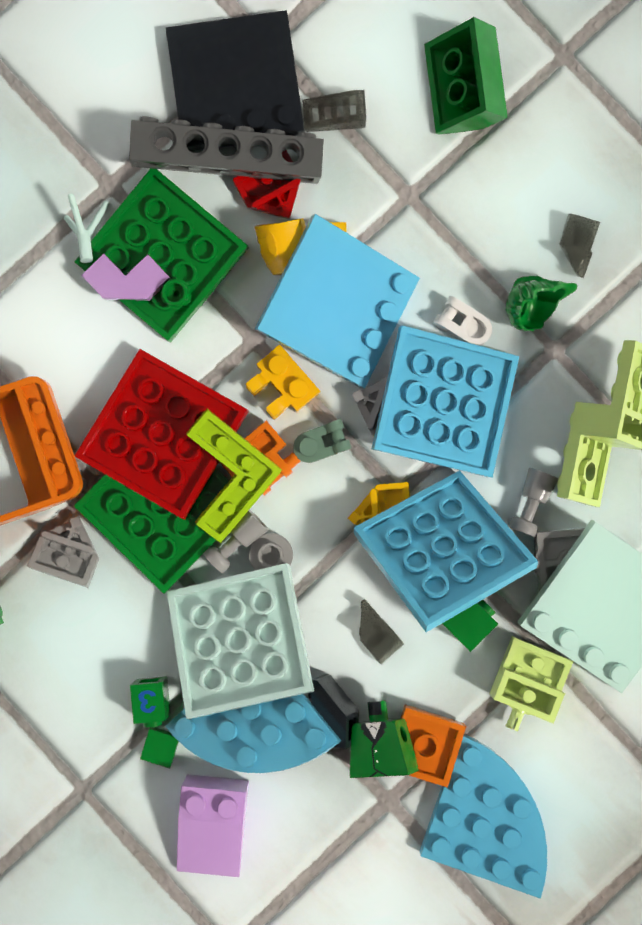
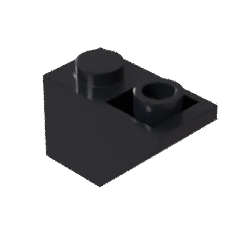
[308,674,359,749]

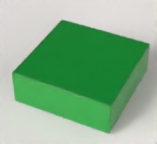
[140,727,179,769]

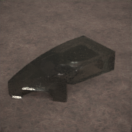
[559,213,600,278]

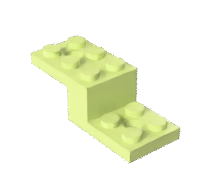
[557,340,642,507]

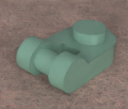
[293,419,352,463]

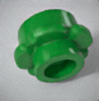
[161,279,192,310]

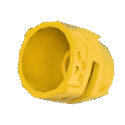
[254,218,306,275]

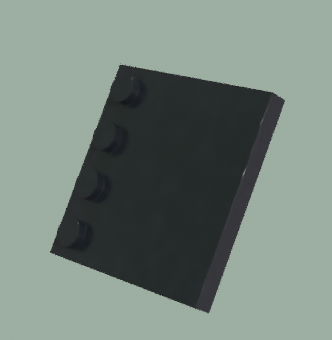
[165,10,305,151]

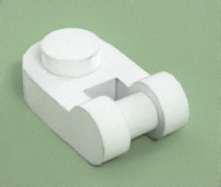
[433,296,492,346]

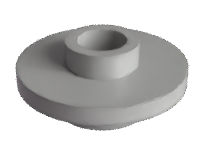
[249,533,293,570]

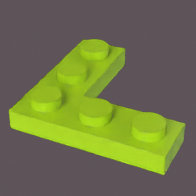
[186,408,282,543]

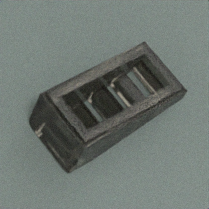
[302,89,366,132]

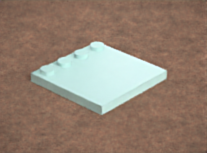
[518,520,642,693]
[167,563,314,719]

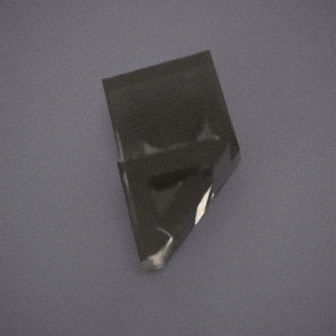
[359,599,405,665]

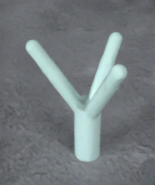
[64,193,109,263]

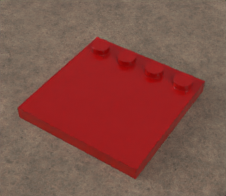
[74,349,249,520]

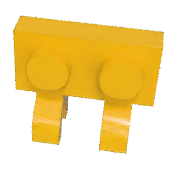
[245,344,320,420]

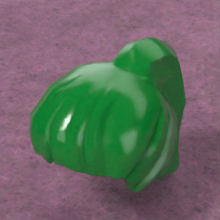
[505,276,578,331]

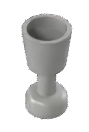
[508,468,558,537]
[203,509,269,573]

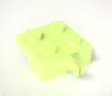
[489,636,573,731]

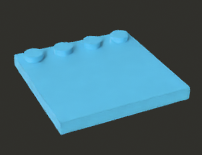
[255,214,420,388]
[371,325,519,478]
[354,470,538,632]

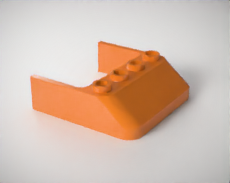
[0,376,83,526]

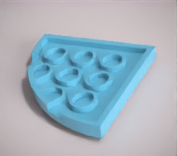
[165,694,341,773]
[419,734,547,899]

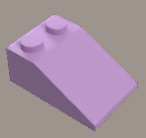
[177,774,249,877]

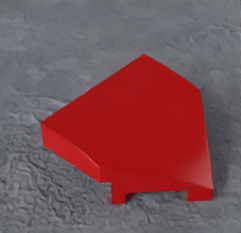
[232,150,301,219]

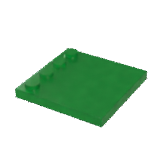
[74,168,249,343]
[74,468,229,594]

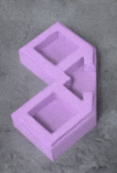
[81,254,171,301]

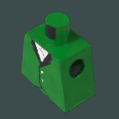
[349,700,419,778]

